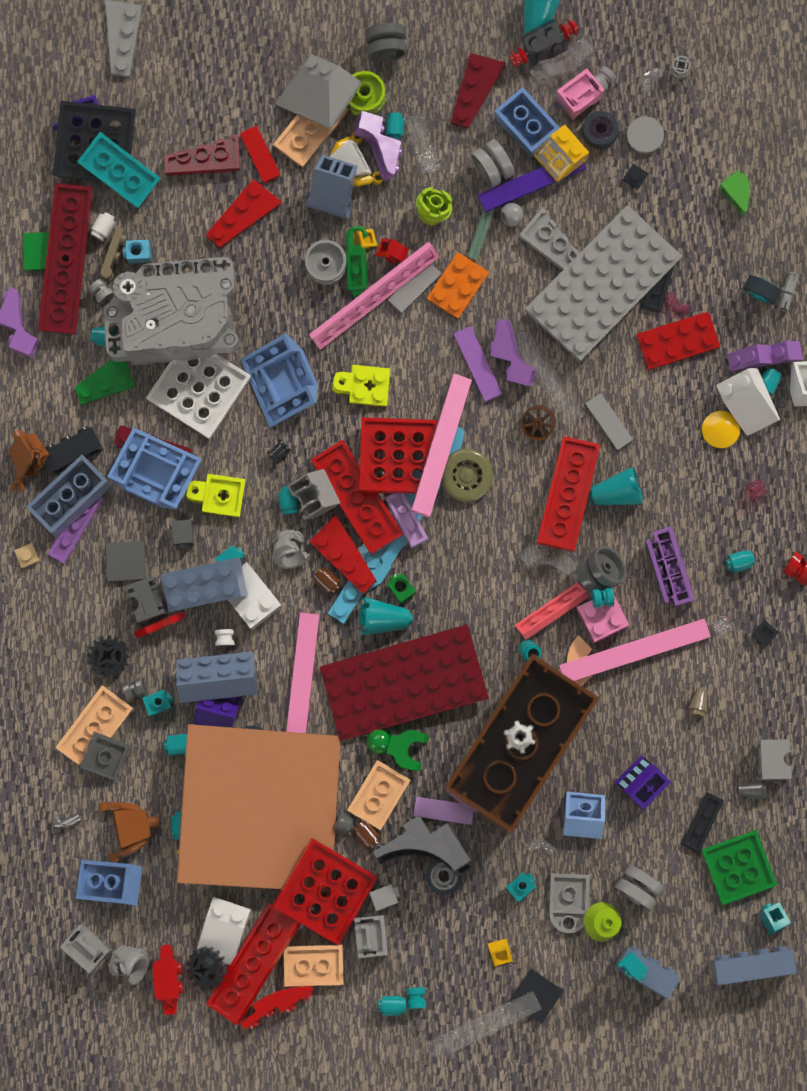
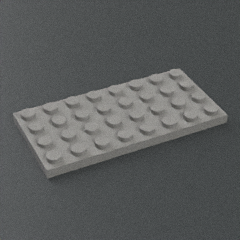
[524,205,682,362]

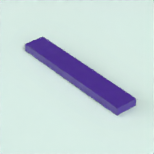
[477,163,586,213]

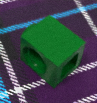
[387,573,416,605]

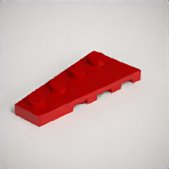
[205,179,283,248]
[309,515,377,595]

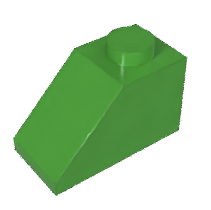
[719,170,750,217]

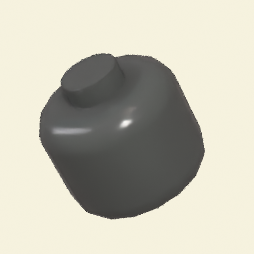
[333,813,354,835]

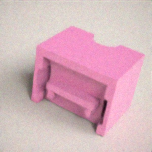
[556,69,604,120]

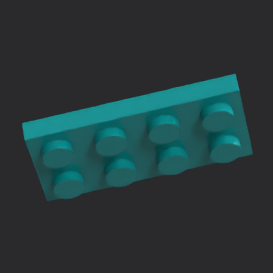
[77,132,161,208]

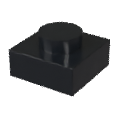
[622,164,649,190]
[751,620,779,647]

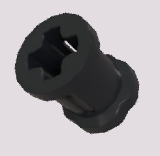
[266,439,291,464]

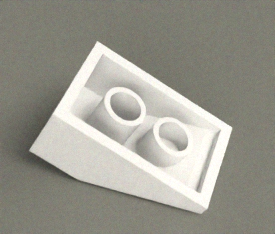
[716,368,780,436]
[228,562,282,630]
[197,897,252,965]

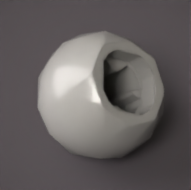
[500,203,524,227]

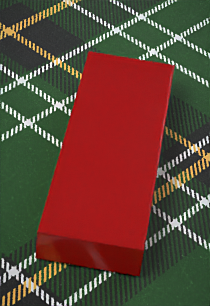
[240,125,281,184]

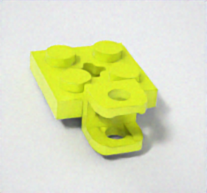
[332,365,390,407]
[186,474,245,518]

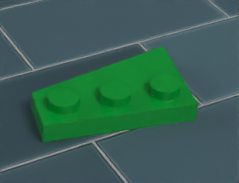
[75,360,135,405]

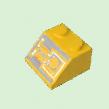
[534,125,589,183]

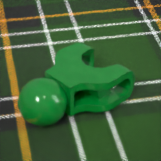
[367,729,429,771]

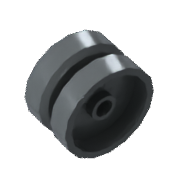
[365,23,408,62]
[577,546,627,593]

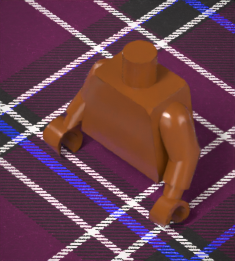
[10,430,49,493]
[99,802,160,863]

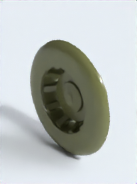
[441,449,493,502]

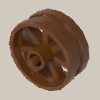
[520,405,556,441]

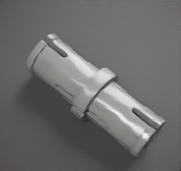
[777,272,799,312]

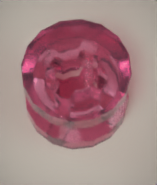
[745,479,769,500]

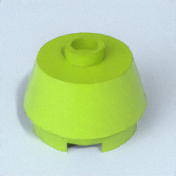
[416,187,452,225]
[583,902,621,942]

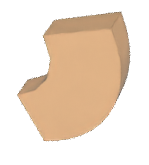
[567,635,592,686]

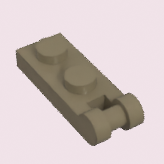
[101,227,127,282]

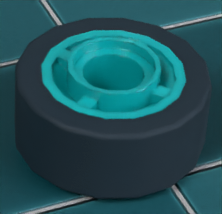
[743,275,781,305]

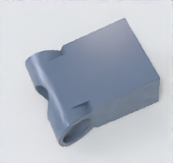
[304,155,358,220]

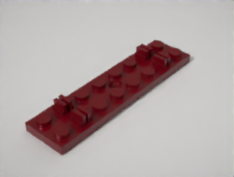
[38,183,93,335]

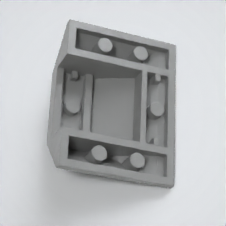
[276,54,362,130]

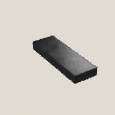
[642,266,674,313]
[681,792,724,853]

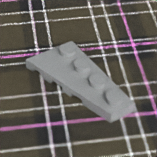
[105,0,142,78]
[519,207,579,271]

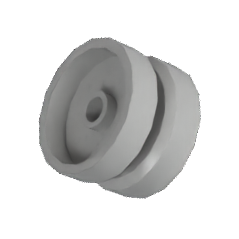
[471,139,515,188]
[305,240,347,285]
[615,864,666,911]

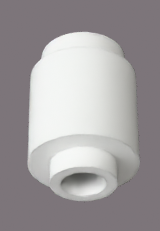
[90,212,116,242]

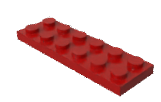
[537,436,601,553]
[311,440,404,555]
[206,903,301,1025]

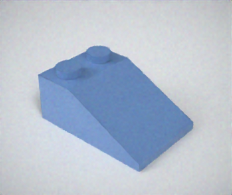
[76,860,142,906]

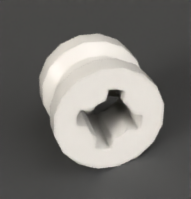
[215,629,234,647]

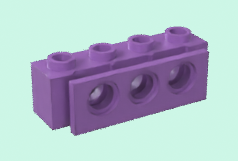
[646,526,696,607]

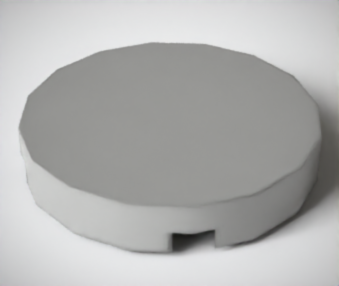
[626,116,664,154]

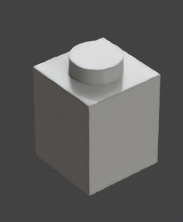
[370,884,401,911]

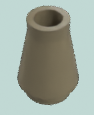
[688,688,708,718]

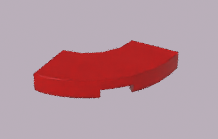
[134,611,186,638]

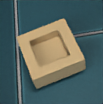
[14,543,40,569]

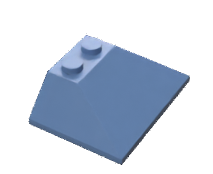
[241,334,318,428]
[107,427,202,510]

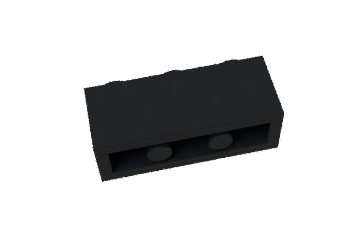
[45,426,104,476]

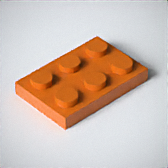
[427,252,489,319]

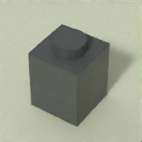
[172,519,194,549]

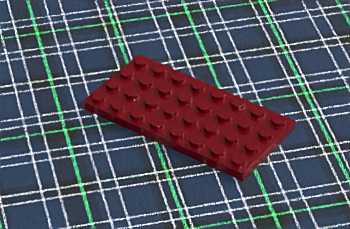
[320,624,489,741]

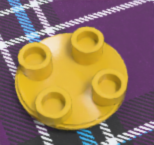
[702,411,740,448]

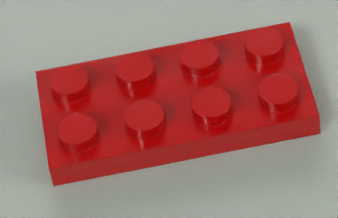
[636,311,721,370]

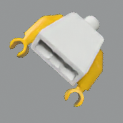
[330,132,383,186]

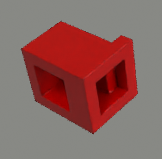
[375,238,409,264]

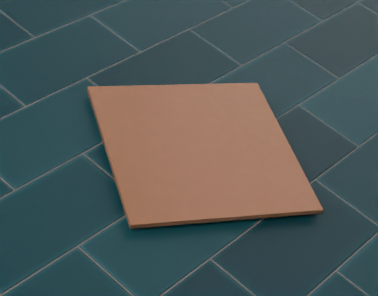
[177,724,340,892]

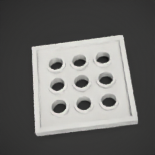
[146,354,251,440]

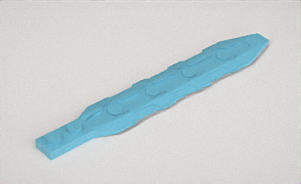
[328,427,465,624]

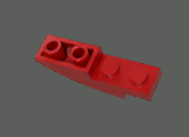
[240,986,314,1030]

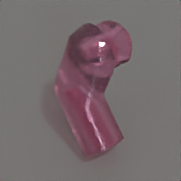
[665,292,690,314]

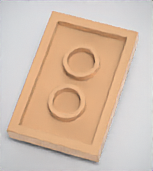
[347,760,411,830]
[284,945,344,987]

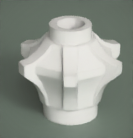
[504,722,535,753]

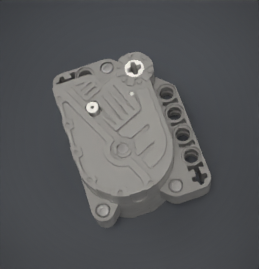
[104,257,240,365]

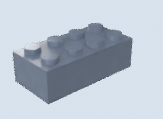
[26,455,111,538]
[161,557,248,612]
[177,652,257,703]
[710,946,797,985]

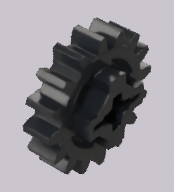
[87,635,130,677]
[186,946,228,990]

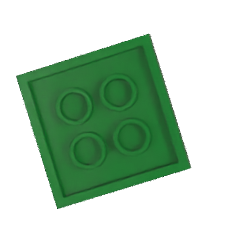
[701,830,777,905]

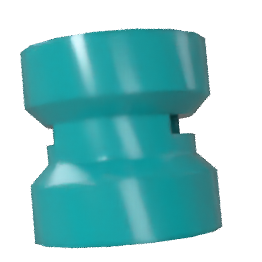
[592,588,614,609]
[406,987,427,1009]

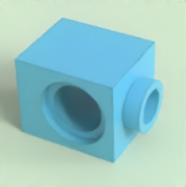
[123,240,151,264]

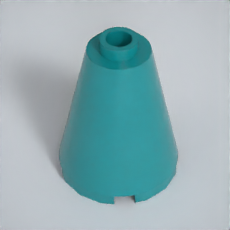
[523,0,560,34]
[589,467,643,505]
[359,597,413,636]

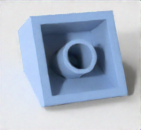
[563,791,605,839]

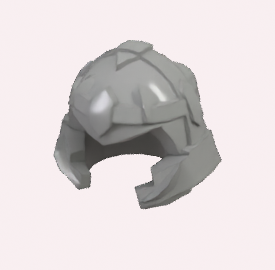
[272,529,310,569]
[108,945,149,986]

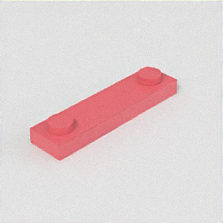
[515,582,589,640]

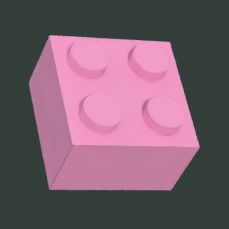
[576,596,629,644]

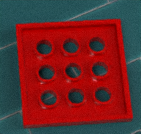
[359,417,438,494]
[272,838,378,945]

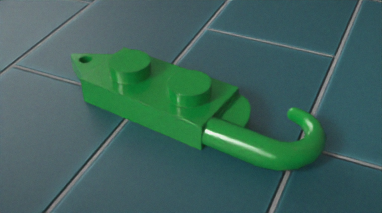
[346,225,368,298]

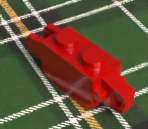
[153,944,183,1015]

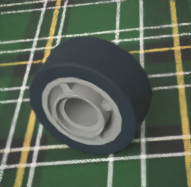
[425,860,463,895]

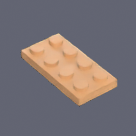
[273,107,349,168]
[55,685,134,765]

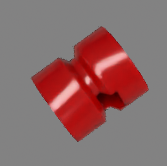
[782,551,807,587]

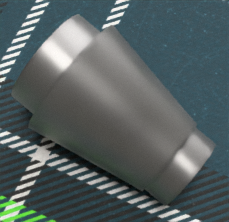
[739,780,767,799]

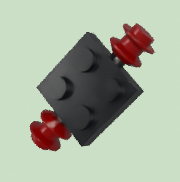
[508,19,579,70]

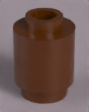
[312,567,341,595]
[352,820,381,849]

